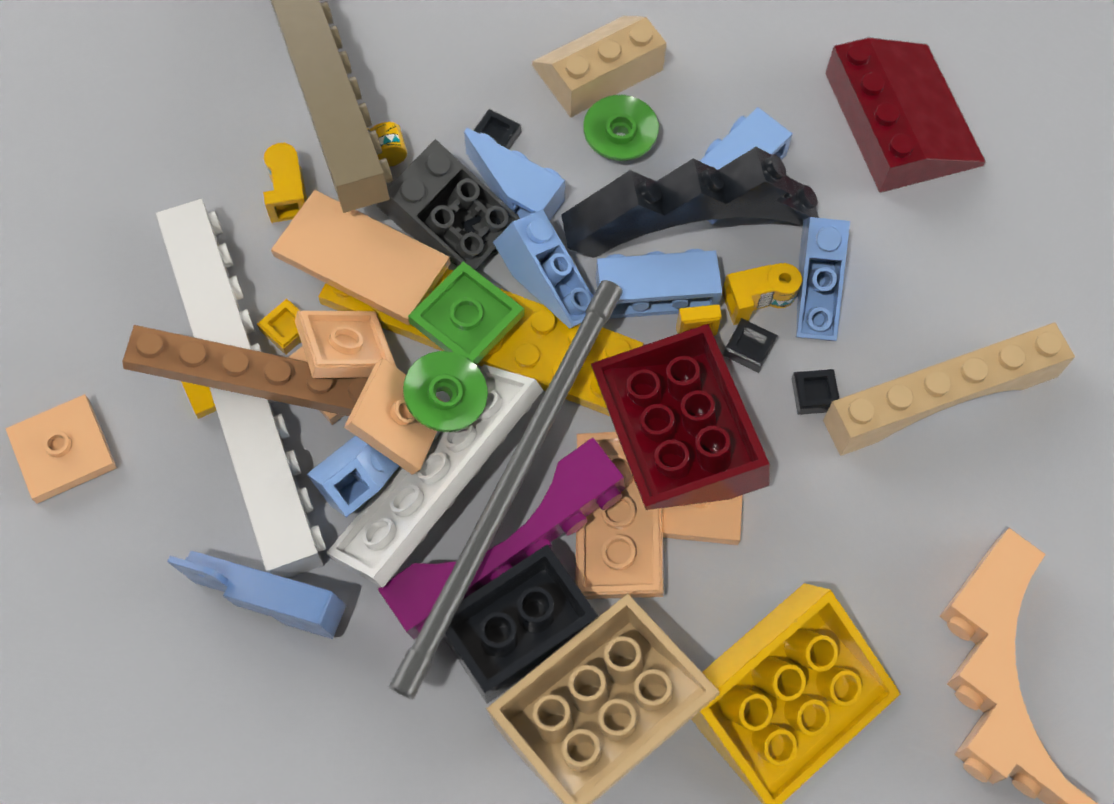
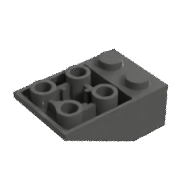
[376,139,520,270]

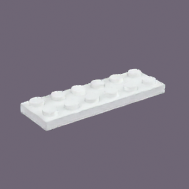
[326,365,543,588]

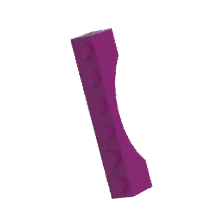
[378,437,625,639]

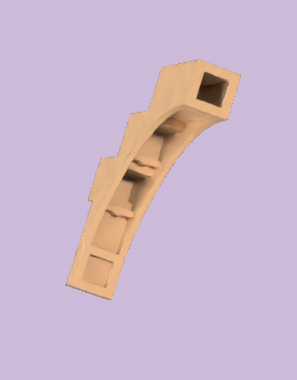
[939,528,1097,804]

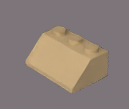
[532,16,667,118]

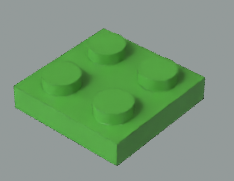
[408,261,524,365]

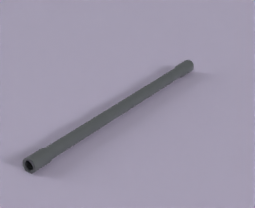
[389,280,622,699]

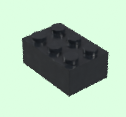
[443,544,599,703]

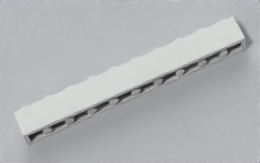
[156,199,327,578]

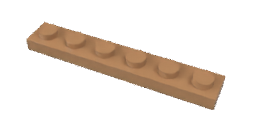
[122,325,369,416]

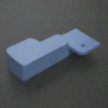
[167,550,346,639]

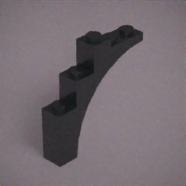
[561,147,819,258]

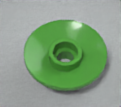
[583,95,659,161]
[403,351,488,432]

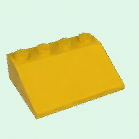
[691,583,901,804]

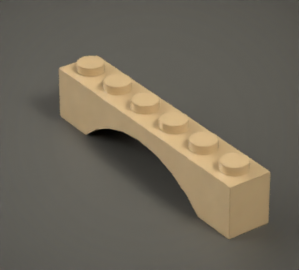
[823,322,1075,456]

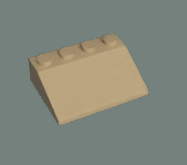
[486,593,720,804]

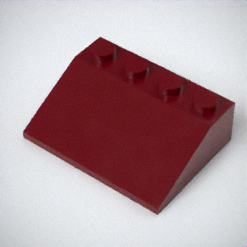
[825,37,986,193]
[591,324,770,510]

